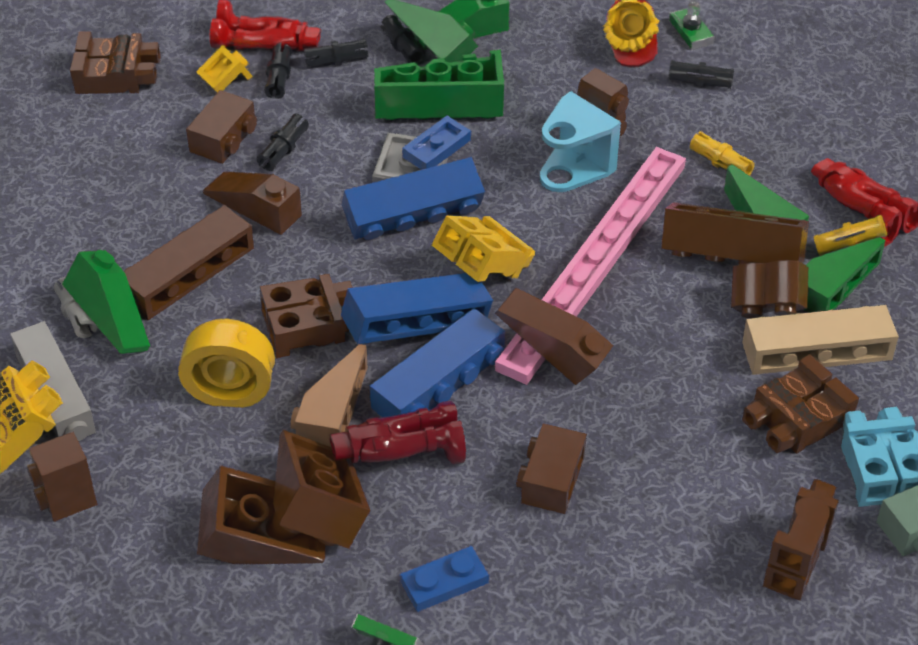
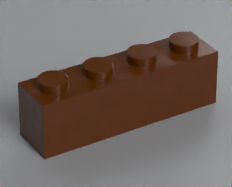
[661,202,809,264]
[124,205,254,320]

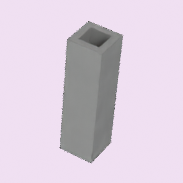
[10,321,96,441]

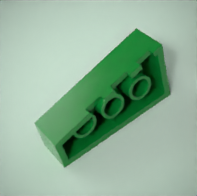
[374,49,504,120]

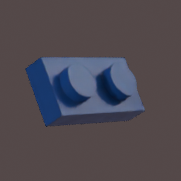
[402,116,471,170]
[400,546,489,612]

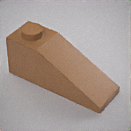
[291,344,368,447]

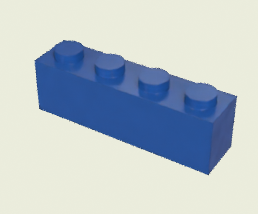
[342,157,485,240]
[341,273,493,344]
[370,308,505,418]

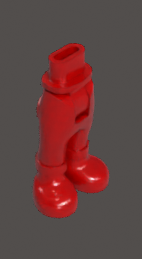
[210,0,321,52]
[811,158,918,247]

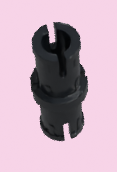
[380,15,425,64]
[304,38,369,68]
[264,43,292,98]
[668,60,734,89]
[256,114,309,171]

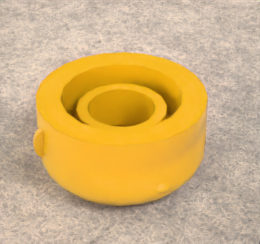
[178,318,275,408]

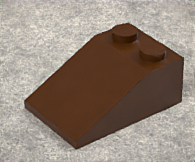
[273,430,370,549]
[197,465,325,564]

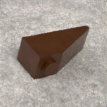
[203,171,302,235]
[495,288,614,385]

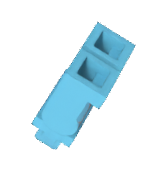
[841,407,918,507]

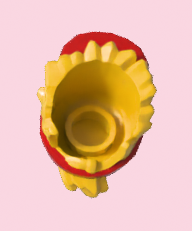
[603,0,659,67]

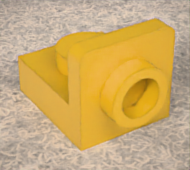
[196,45,253,93]

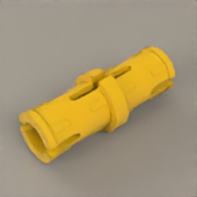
[690,131,755,176]
[814,215,887,256]

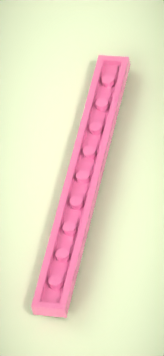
[495,147,686,385]

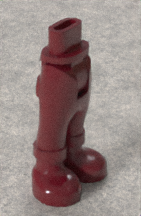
[329,401,466,464]

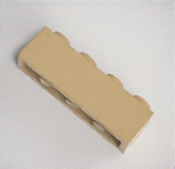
[742,305,899,375]

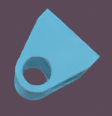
[540,91,621,192]

